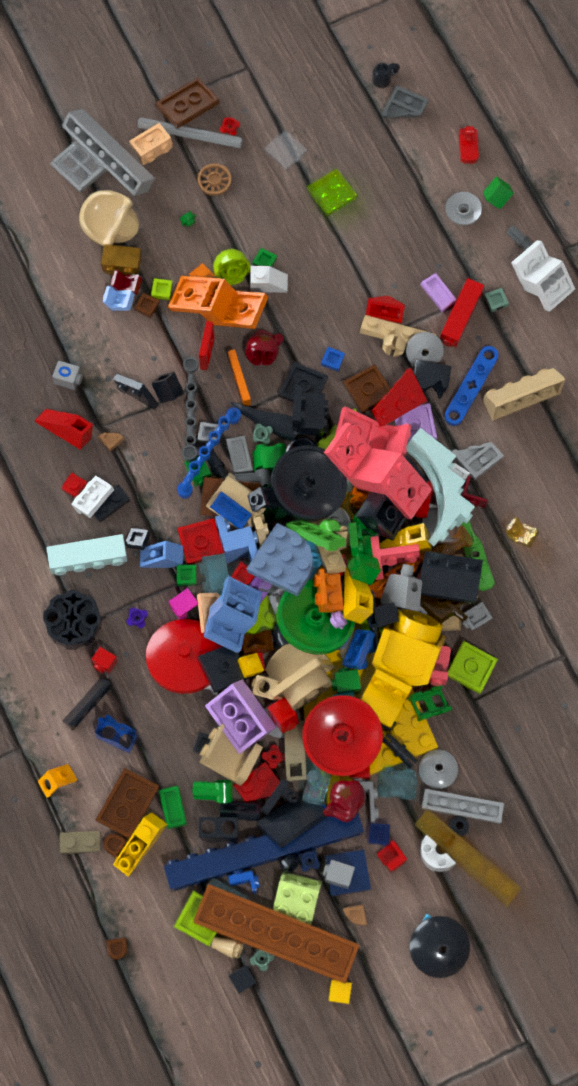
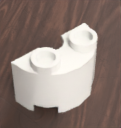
[420,835,456,872]

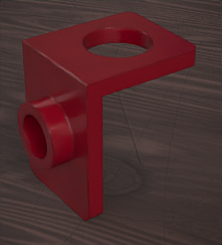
[462,476,488,508]

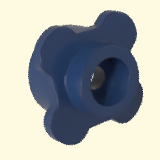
[298,849,320,872]

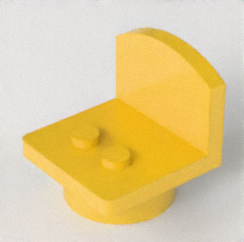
[372,609,446,686]

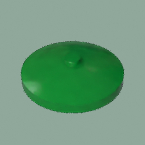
[276,580,355,655]

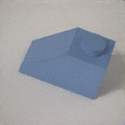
[140,541,183,568]

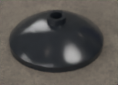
[409,916,470,978]

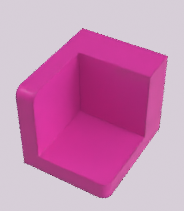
[168,588,198,620]

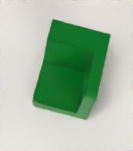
[483,176,514,209]

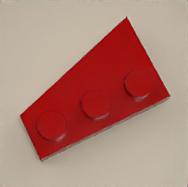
[372,368,427,427]

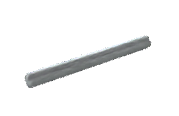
[138,117,242,148]

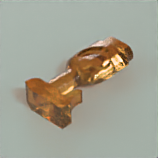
[431,526,473,556]

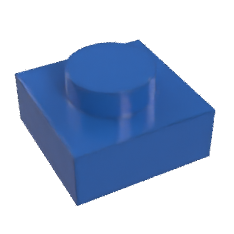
[321,347,345,372]

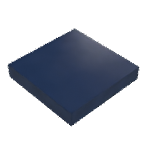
[325,850,371,897]

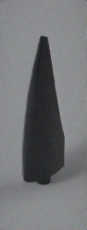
[231,401,299,442]

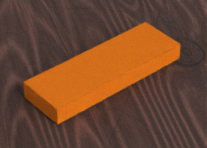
[228,349,251,407]

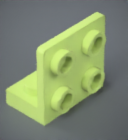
[273,871,322,925]

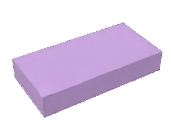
[421,273,457,312]

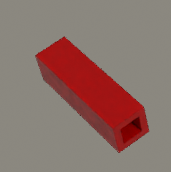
[440,278,484,348]

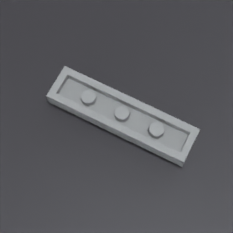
[422,789,504,824]

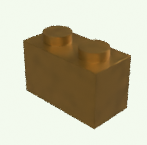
[101,244,142,275]

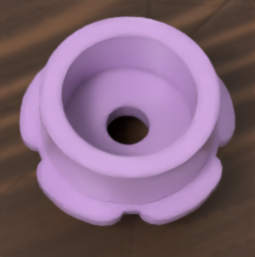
[330,611,347,629]

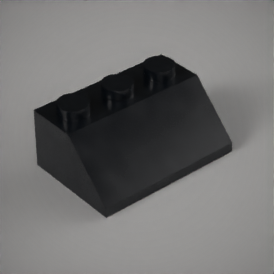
[420,551,483,604]

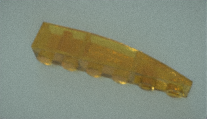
[415,809,522,907]

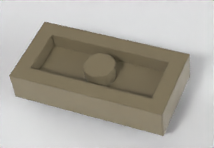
[60,831,101,854]

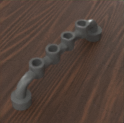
[182,357,199,462]

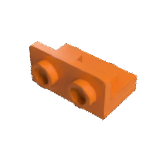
[313,569,344,612]

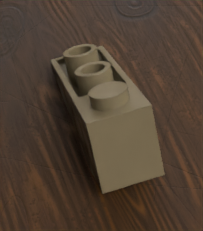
[284,720,309,782]

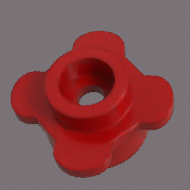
[220,117,240,136]
[262,745,285,769]

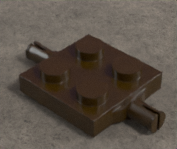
[419,577,470,624]

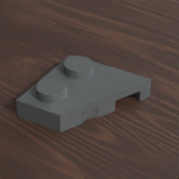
[382,85,429,119]

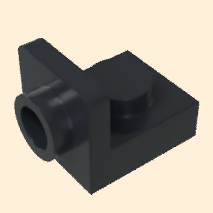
[248,487,280,512]

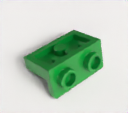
[348,522,373,558]

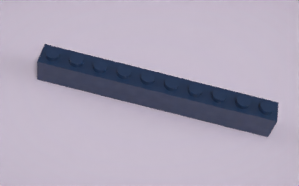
[164,813,364,892]

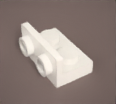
[72,476,114,518]

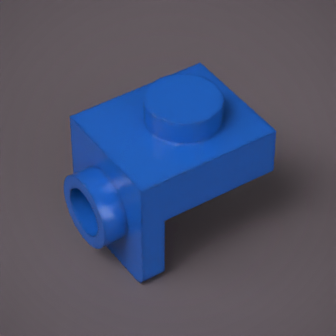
[228,870,260,894]

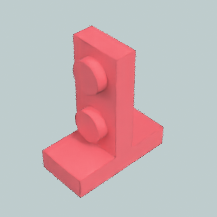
[371,536,421,580]

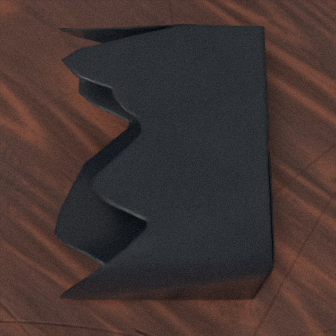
[413,360,452,399]
[198,817,240,843]

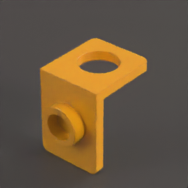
[38,764,77,797]

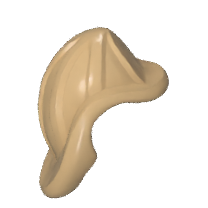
[79,190,139,246]

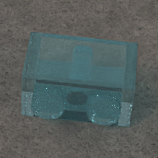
[199,553,229,595]

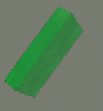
[159,786,187,830]

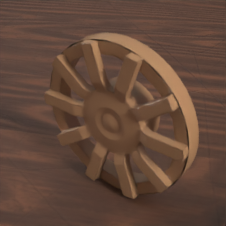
[198,164,231,196]

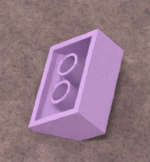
[205,679,277,754]

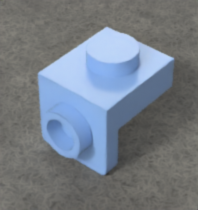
[103,286,135,311]

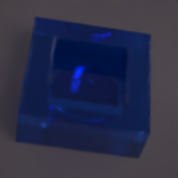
[368,823,390,846]

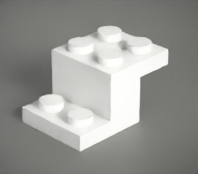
[511,240,575,312]

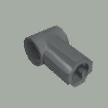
[235,469,272,488]

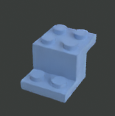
[215,515,259,563]
[204,576,262,653]

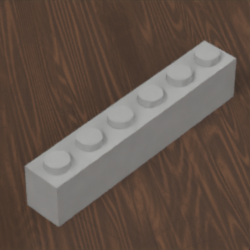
[62,109,155,196]

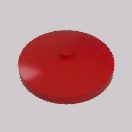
[146,619,223,694]
[303,695,383,776]

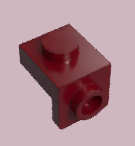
[111,270,142,295]

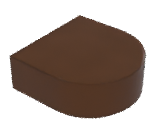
[103,834,128,858]
[106,937,128,960]

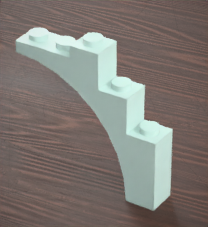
[406,428,475,546]

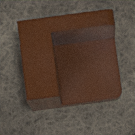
[242,630,274,654]

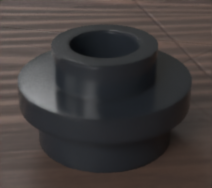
[449,816,469,837]

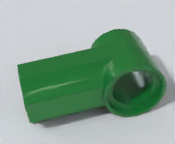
[193,780,233,803]

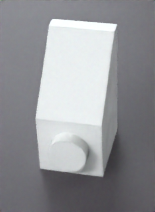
[250,266,288,293]

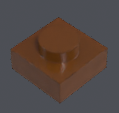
[134,293,160,318]

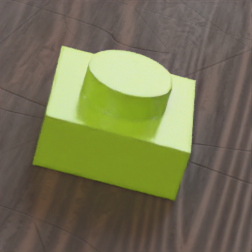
[151,278,173,300]

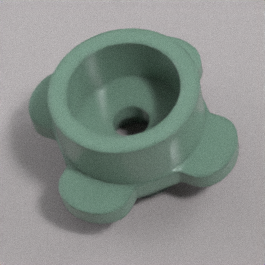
[253,424,273,444]
[250,949,274,971]

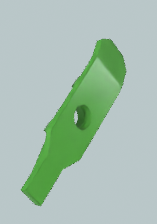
[461,520,495,591]

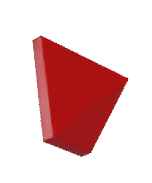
[366,295,405,323]

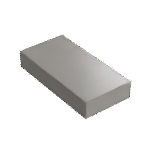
[226,435,253,476]

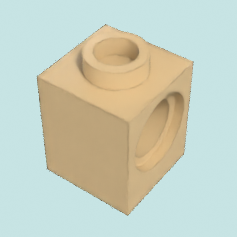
[252,675,282,700]

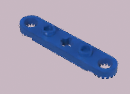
[445,346,499,426]

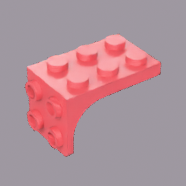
[335,407,411,456]

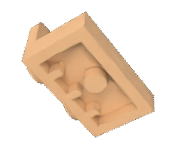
[129,123,173,165]

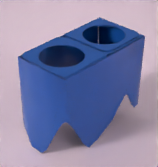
[95,715,138,754]

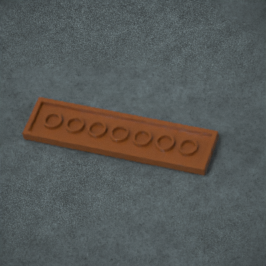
[193,884,359,984]

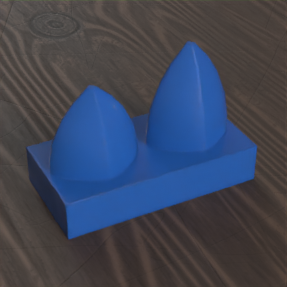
[342,629,375,670]

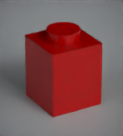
[268,697,299,734]

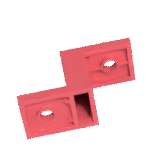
[324,423,432,519]

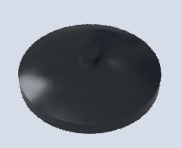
[271,445,347,521]

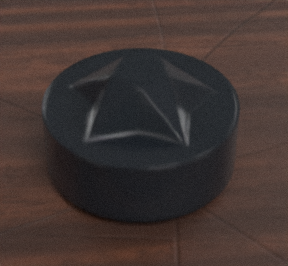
[280,853,300,873]

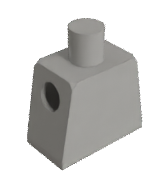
[380,564,422,611]

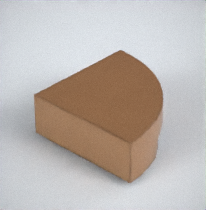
[98,432,125,452]
[343,905,367,926]

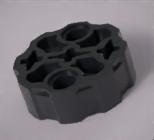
[43,590,102,650]

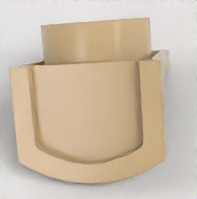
[265,644,335,710]

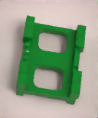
[408,686,452,722]

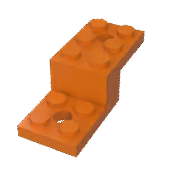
[168,276,268,329]

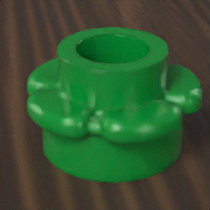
[179,211,196,227]

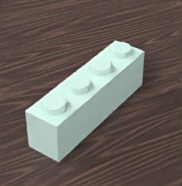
[46,534,128,575]

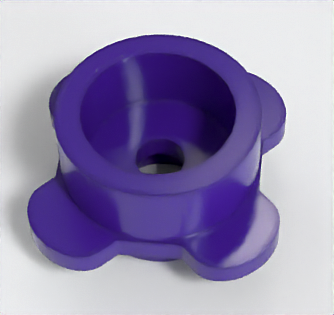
[126,608,148,628]

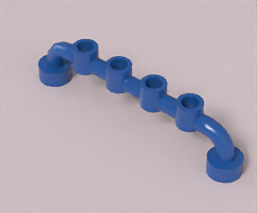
[177,407,241,499]

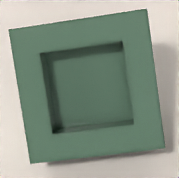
[484,288,509,313]

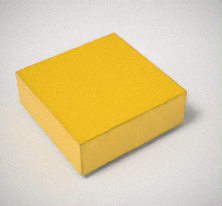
[329,980,352,1004]

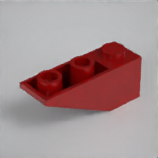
[35,409,93,450]

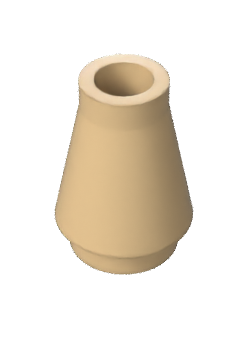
[212,936,243,959]

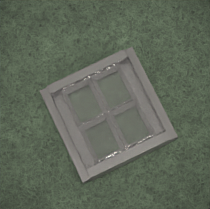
[50,140,107,192]

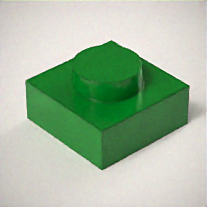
[252,248,277,267]
[177,565,197,586]

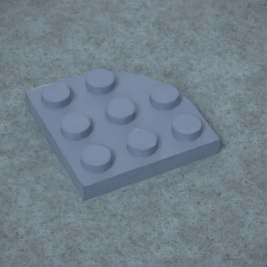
[247,523,313,597]

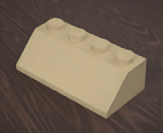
[483,368,565,421]

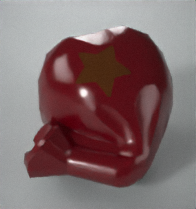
[245,329,283,366]
[323,780,366,822]

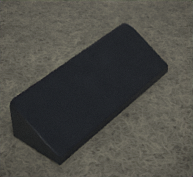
[63,678,112,731]

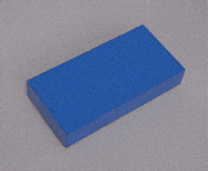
[210,491,252,529]

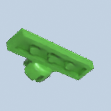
[286,519,346,551]

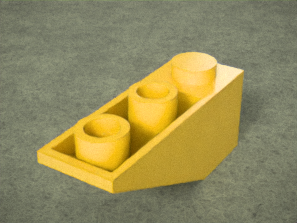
[380,523,432,554]
[343,567,373,624]
[113,813,168,877]

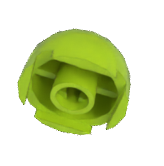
[213,249,251,285]

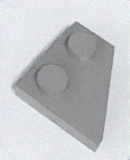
[452,442,504,481]

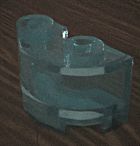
[377,767,418,800]

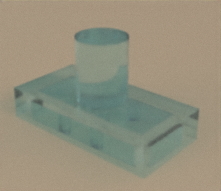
[302,763,332,805]

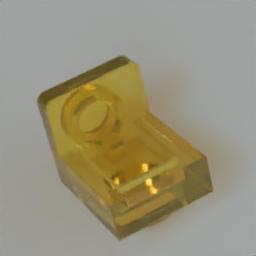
[506,517,539,548]

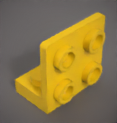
[361,669,412,728]

